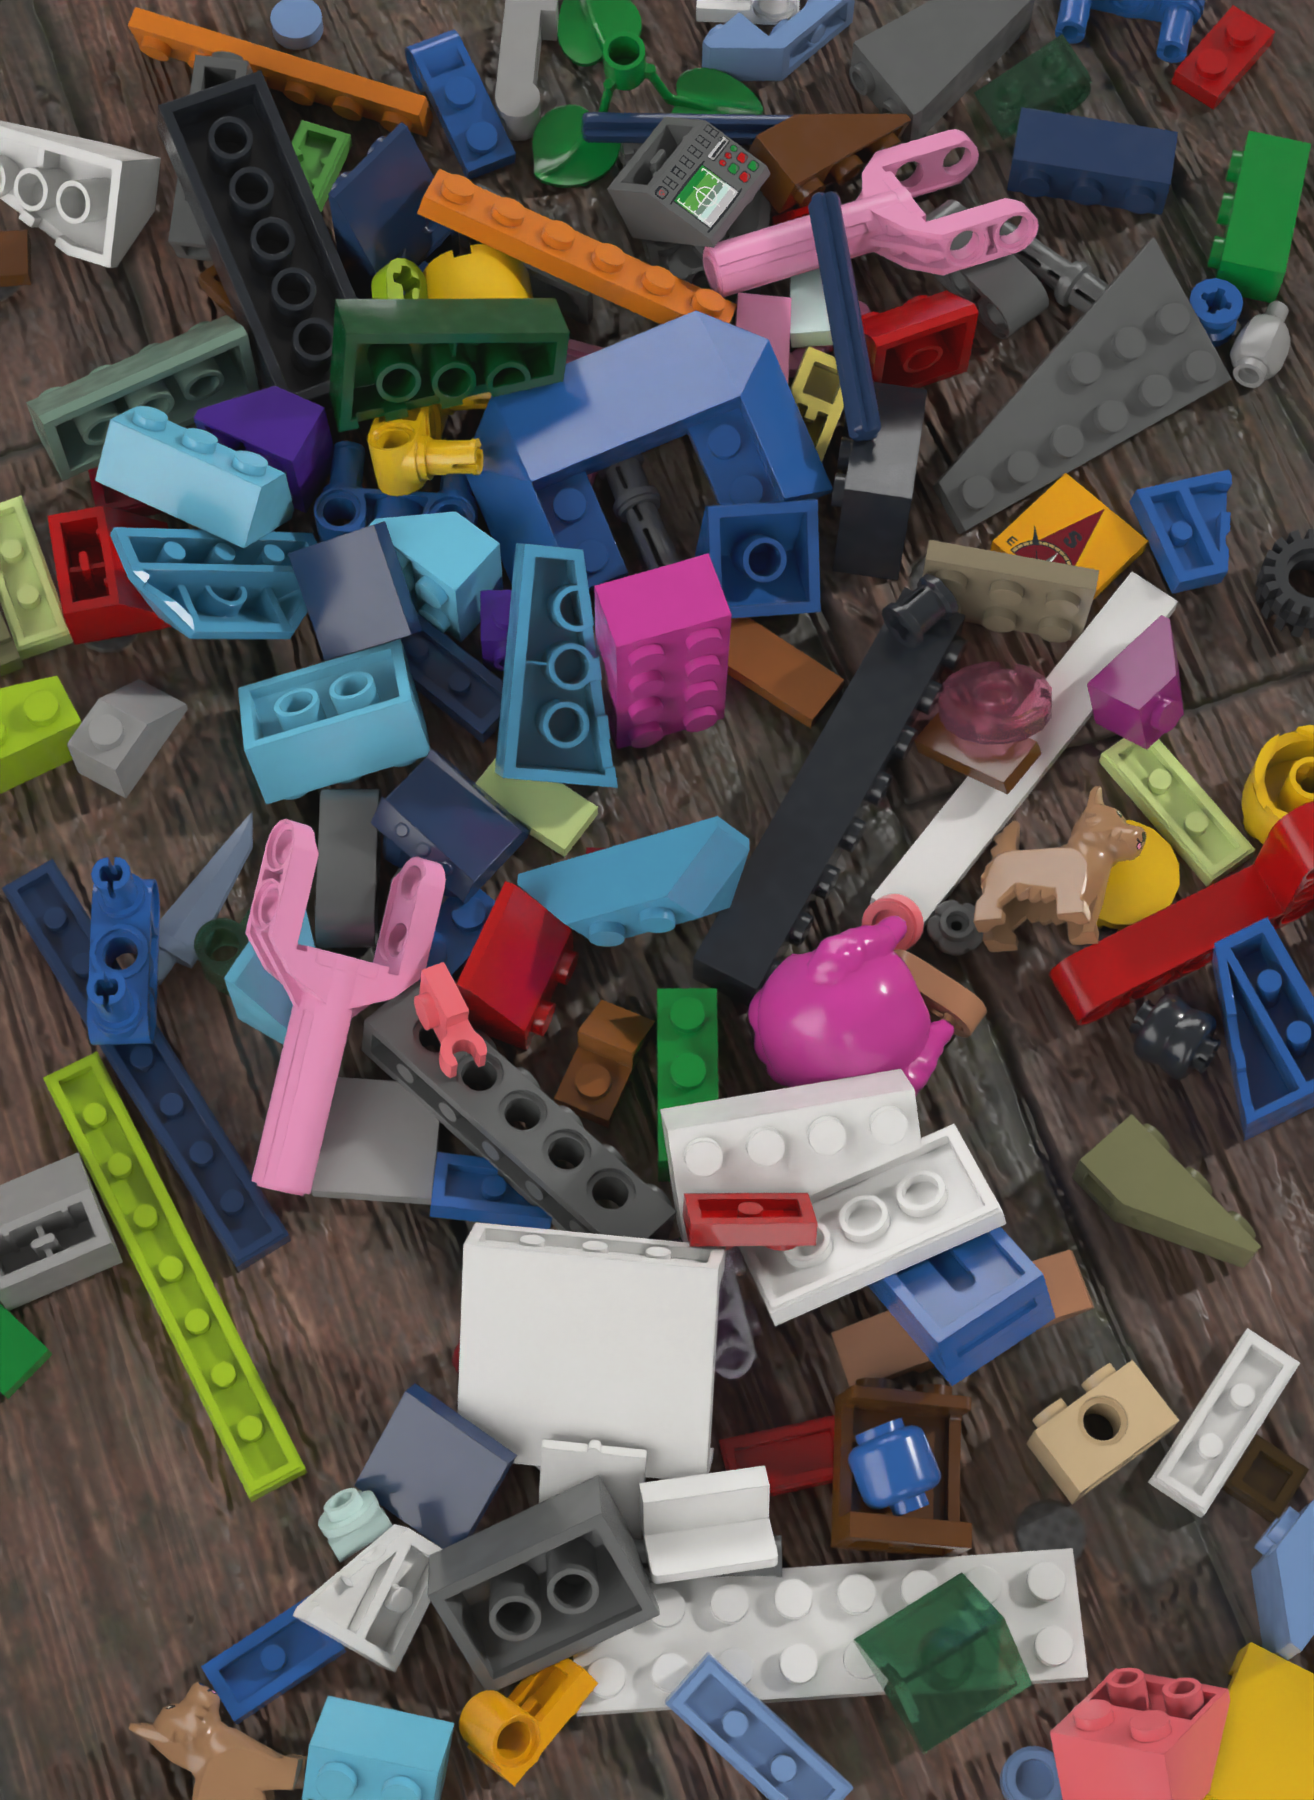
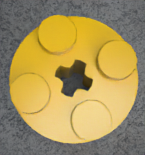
[423,244,533,299]
[1242,725,1314,844]

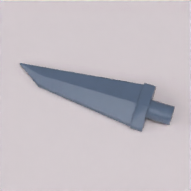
[158,811,253,985]

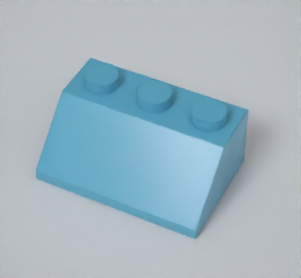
[95,406,294,548]
[238,639,430,805]

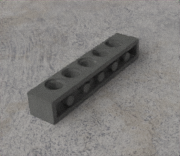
[361,981,677,1240]

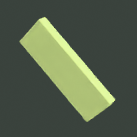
[0,495,73,660]
[1099,738,1256,887]

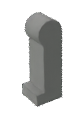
[495,0,559,141]

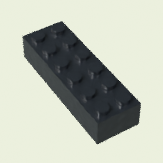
[157,70,357,410]

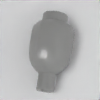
[1230,301,1291,388]

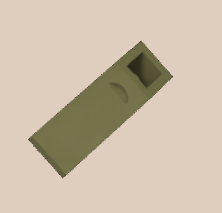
[1072,1114,1261,1268]

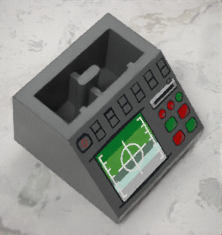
[607,117,771,248]

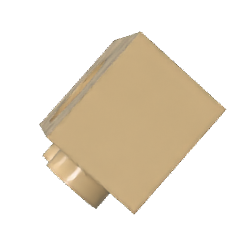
[1026,1360,1179,1504]

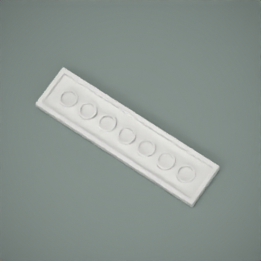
[573,1548,1088,1716]

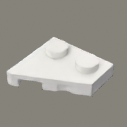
[293,1524,442,1672]

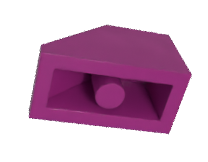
[1087,615,1184,750]

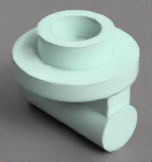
[318,1488,393,1563]

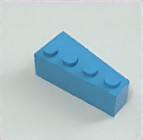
[495,543,618,788]

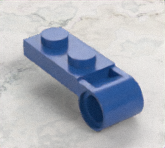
[405,29,516,180]

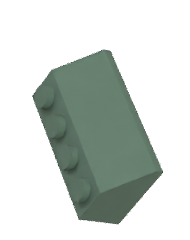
[26,315,259,481]

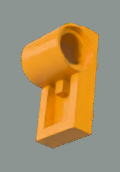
[459,1658,598,1787]

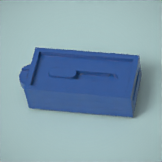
[868,1227,1056,1386]

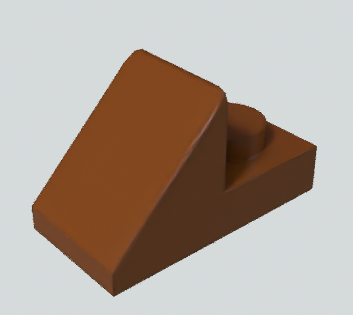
[554,1000,656,1128]

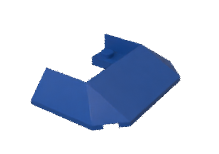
[465,310,833,593]

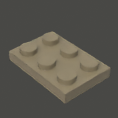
[922,540,1099,643]

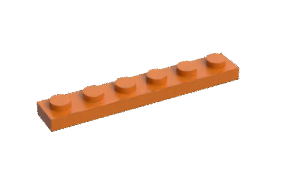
[128,7,433,137]
[417,168,737,324]

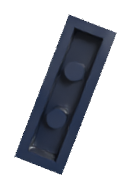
[1007,107,1178,215]

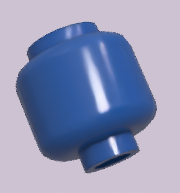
[848,1418,941,1516]

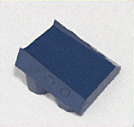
[371,748,531,904]

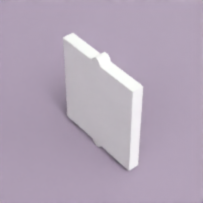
[539,1439,647,1539]

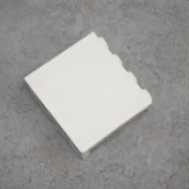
[458,1222,726,1480]

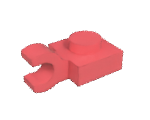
[414,962,487,1078]

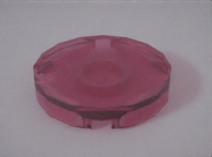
[939,661,1052,744]

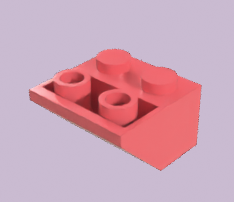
[1050,1668,1230,1800]

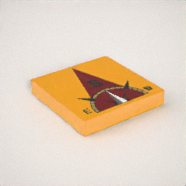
[990,473,1148,600]

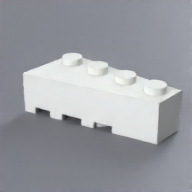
[660,1069,922,1243]

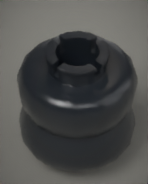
[1129,993,1221,1080]

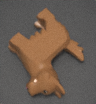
[973,786,1147,952]
[129,1682,307,1800]

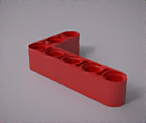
[1049,802,1314,1026]

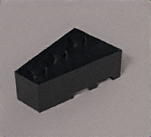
[831,382,927,581]

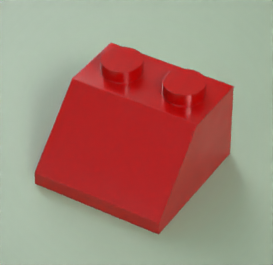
[861,290,979,388]
[456,881,579,1051]

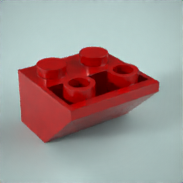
[47,505,172,645]

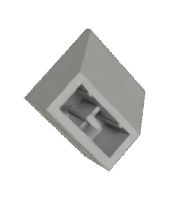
[0,1152,123,1311]

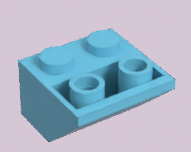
[369,512,503,643]
[302,1696,454,1800]

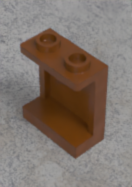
[831,1378,972,1557]

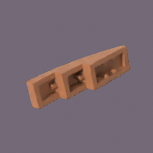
[831,1250,1094,1387]

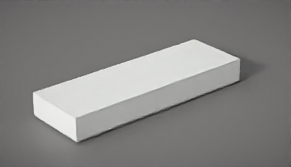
[1148,1328,1300,1518]

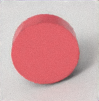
[862,894,924,951]

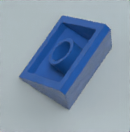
[695,499,821,618]

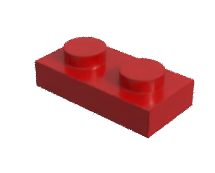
[1172,5,1275,110]
[683,1193,818,1251]

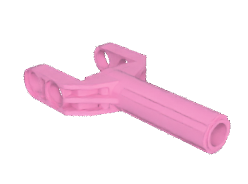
[703,129,1039,298]
[245,819,446,1196]

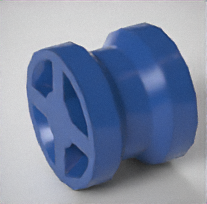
[1189,278,1243,347]

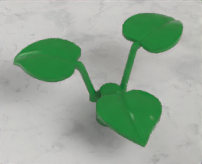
[532,0,763,188]

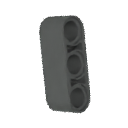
[926,199,1049,339]
[315,789,382,948]

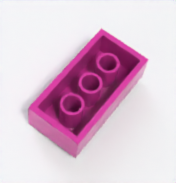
[594,553,732,749]

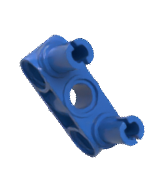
[1055,0,1205,63]
[314,441,479,542]
[86,857,160,1045]

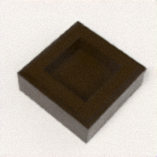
[1221,1434,1309,1523]

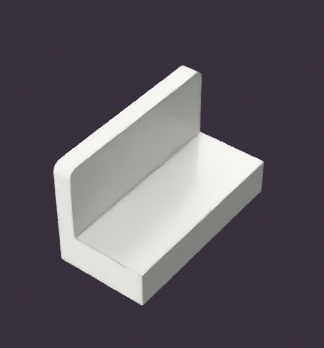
[639,1465,778,1584]

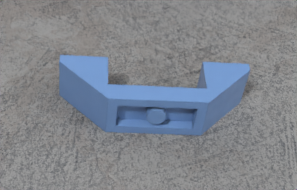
[702,0,855,81]

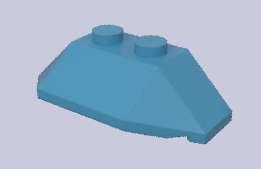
[110,527,317,639]
[518,816,750,947]

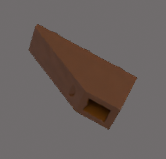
[748,114,911,214]

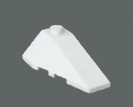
[0,120,161,268]

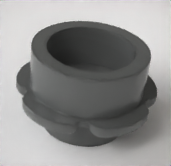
[927,900,983,956]

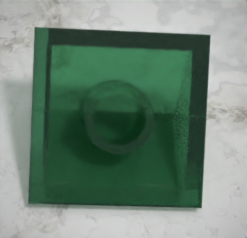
[853,1572,1032,1754]

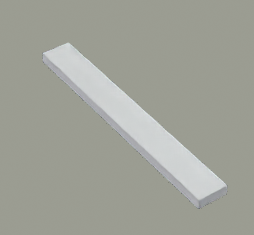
[870,571,1178,928]

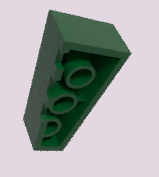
[329,298,570,432]

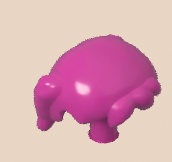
[748,916,954,1097]

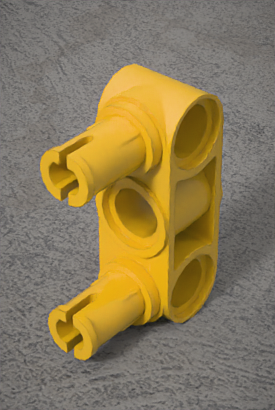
[367,392,491,496]

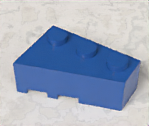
[1212,917,1314,1141]

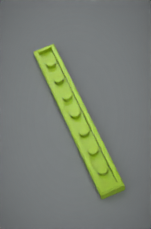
[43,1051,308,1502]

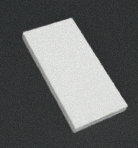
[738,1124,1006,1326]

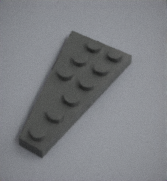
[932,237,1232,534]

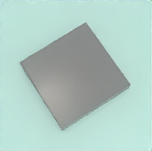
[311,1077,441,1205]

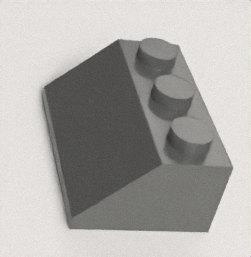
[427,1475,660,1691]

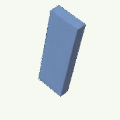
[665,1652,853,1800]

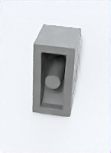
[67,679,188,798]

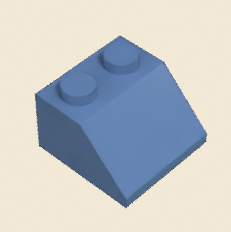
[1251,1499,1314,1660]

